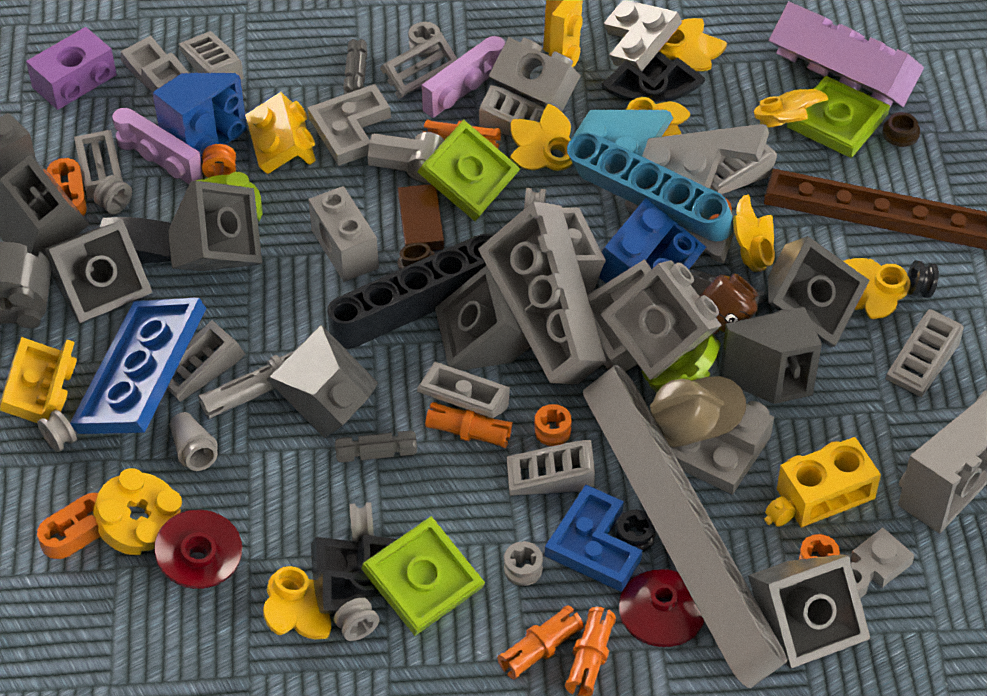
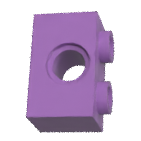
[26,27,117,110]

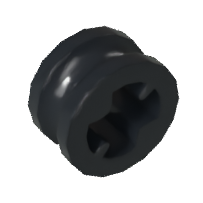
[907,260,939,298]
[616,509,655,553]

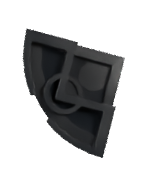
[601,51,705,102]
[311,535,397,614]

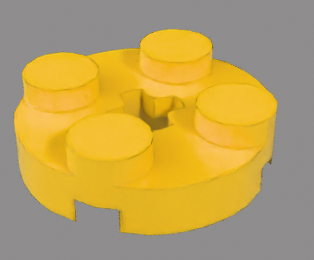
[93,468,182,555]

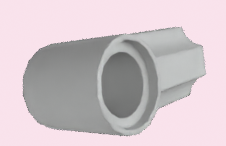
[367,132,444,183]

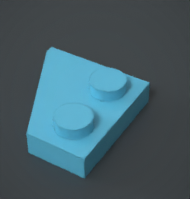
[572,110,673,171]

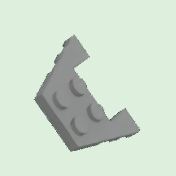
[624,124,769,263]

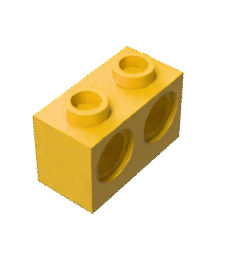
[776,437,881,528]

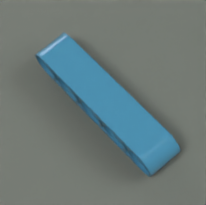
[567,132,734,242]

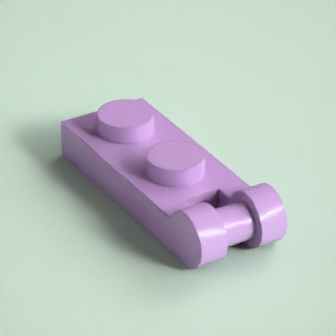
[422,36,505,118]
[112,108,203,184]

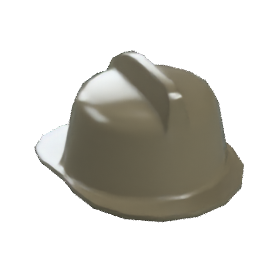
[650,376,746,447]

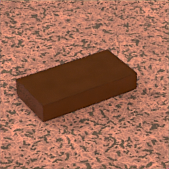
[398,184,444,251]

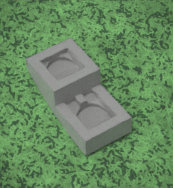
[121,36,189,92]

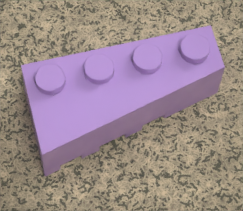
[769,1,924,107]

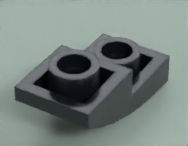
[100,217,171,264]

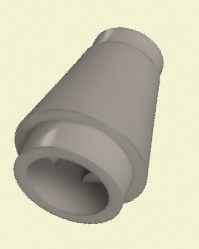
[169,412,218,471]

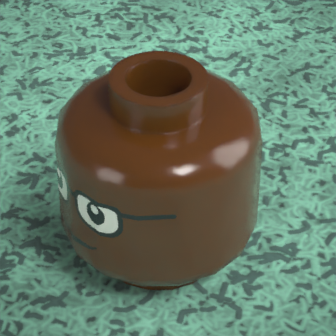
[699,273,758,335]

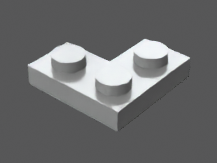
[603,0,682,72]
[307,84,391,166]

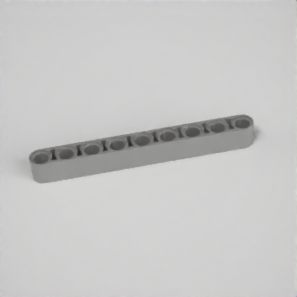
[583,365,787,688]

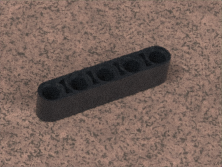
[327,234,493,349]

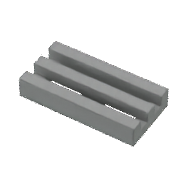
[380,33,457,99]
[74,130,123,199]

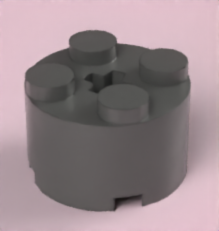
[0,242,51,328]

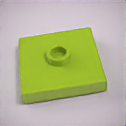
[787,76,890,158]
[417,119,521,221]
[361,516,485,636]

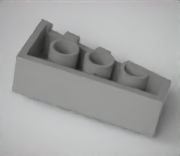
[478,201,606,384]
[898,390,987,534]

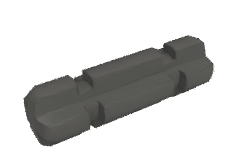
[343,39,368,94]
[335,430,417,463]

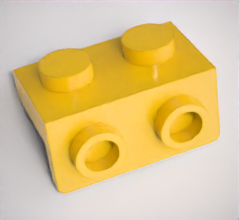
[543,0,583,67]
[245,92,316,174]
[0,337,77,424]

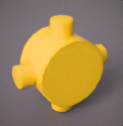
[764,496,796,527]

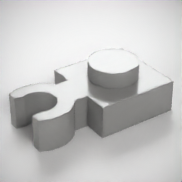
[851,528,914,598]

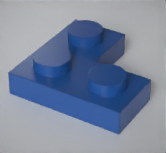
[545,485,642,592]

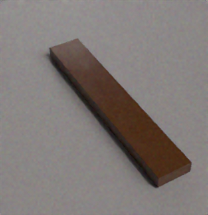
[764,168,987,250]

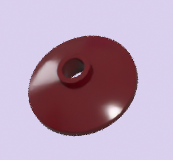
[154,510,242,589]
[619,569,705,647]

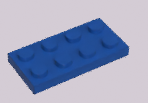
[70,298,206,434]

